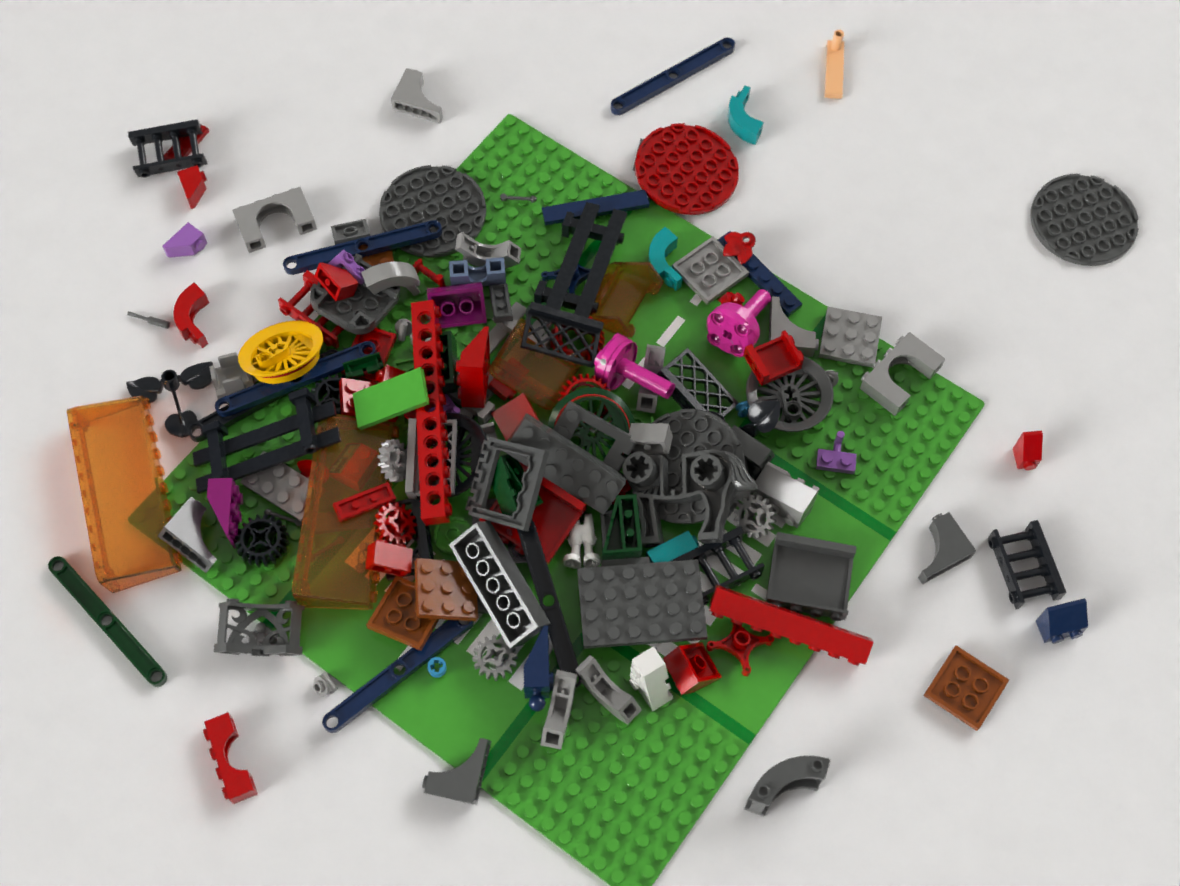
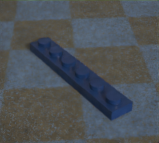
[717,231,802,317]

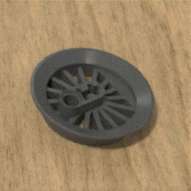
[746,356,834,432]

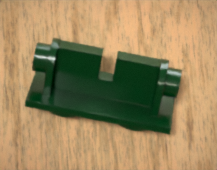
[342,352,384,379]

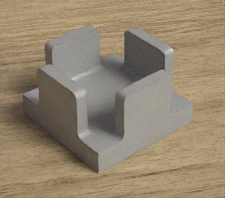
[209,352,255,399]

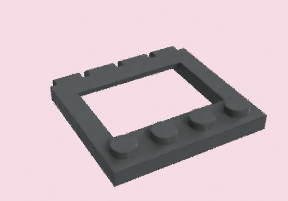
[553,400,636,472]
[465,437,550,531]

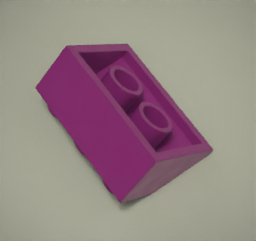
[427,282,487,328]

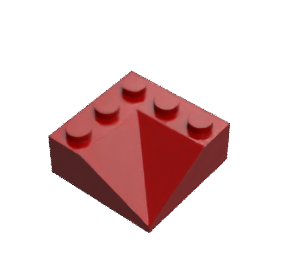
[456,326,491,408]

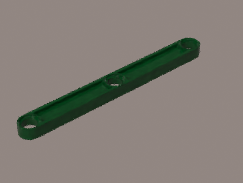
[48,556,167,687]

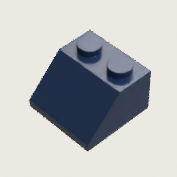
[1036,598,1088,644]

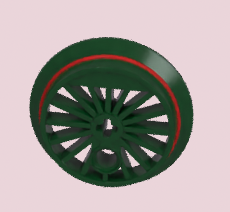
[547,387,635,459]

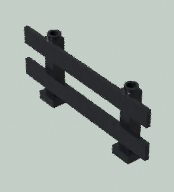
[534,202,628,318]
[193,387,341,494]

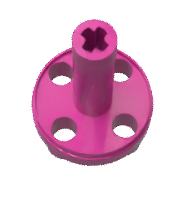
[706,289,771,357]
[594,333,675,399]

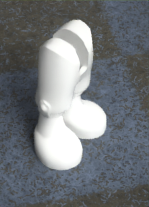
[563,514,601,569]

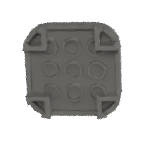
[310,254,400,335]

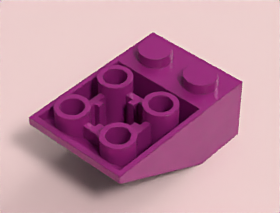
[207,478,243,548]

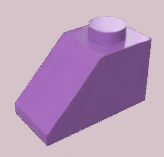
[162,222,207,258]

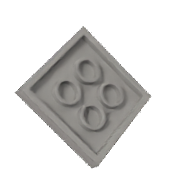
[672,236,749,305]
[819,307,882,367]

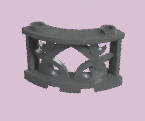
[214,599,305,656]
[744,756,830,816]

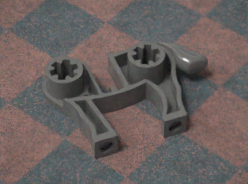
[623,449,758,548]

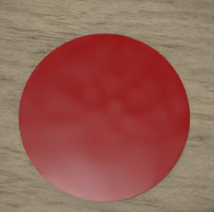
[635,123,739,215]

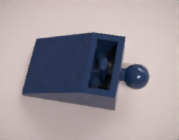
[523,625,554,711]

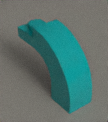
[728,85,764,145]
[648,227,682,291]

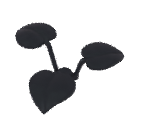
[126,362,213,438]
[706,400,780,481]

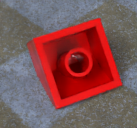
[662,642,722,695]

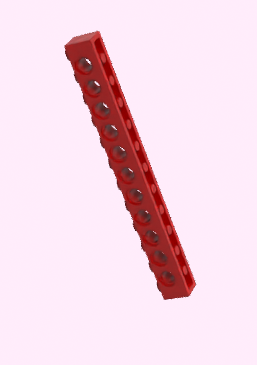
[411,300,452,526]

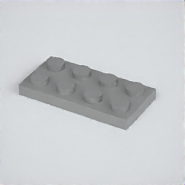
[240,451,326,523]

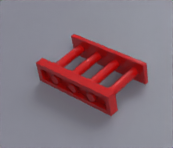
[278,270,344,349]

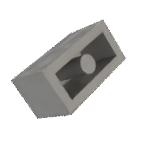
[629,423,673,454]

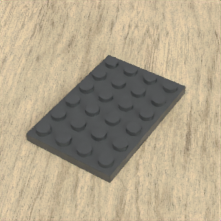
[577,559,708,649]

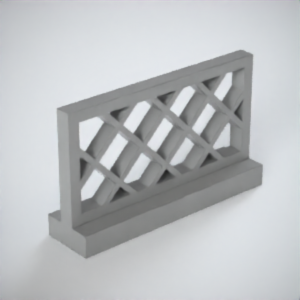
[405,418,457,499]

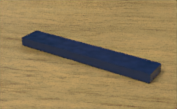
[541,190,650,226]

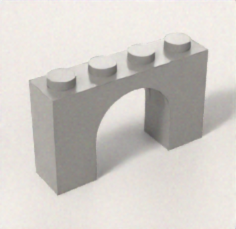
[232,187,317,253]
[860,332,945,416]

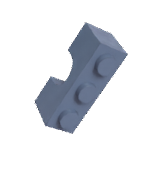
[449,257,506,286]

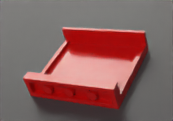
[479,462,587,564]

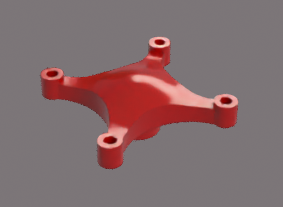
[706,618,774,677]

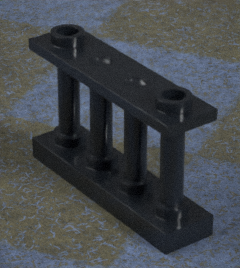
[128,119,208,177]
[988,520,1067,609]
[671,526,765,605]

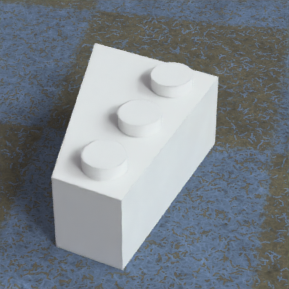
[629,646,673,711]

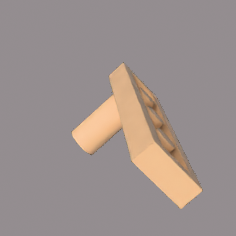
[825,30,844,99]

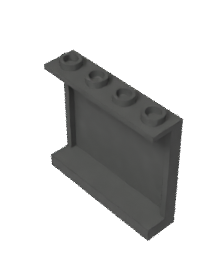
[766,532,857,621]

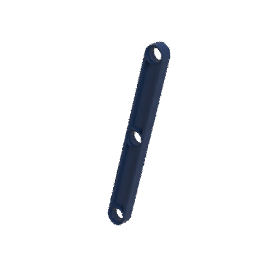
[611,37,735,115]
[283,220,442,275]
[215,341,377,417]
[322,620,474,733]

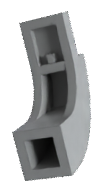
[455,232,521,268]
[361,261,421,296]
[636,344,666,413]
[575,655,642,725]
[541,670,578,750]

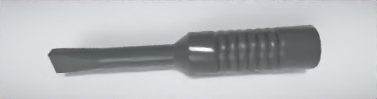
[127,311,170,329]

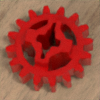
[373,502,417,544]

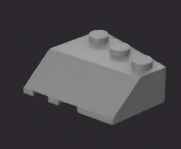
[750,462,820,528]

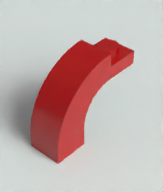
[173,282,209,348]

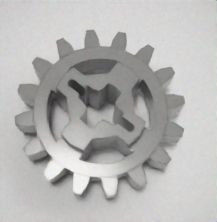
[377,439,407,482]
[734,495,777,538]
[472,635,517,681]

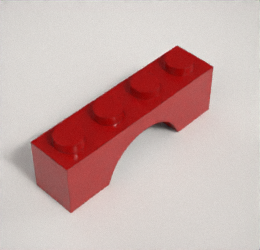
[203,712,258,804]

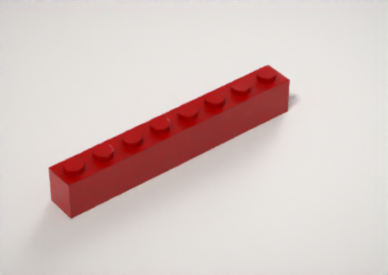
[708,585,874,666]

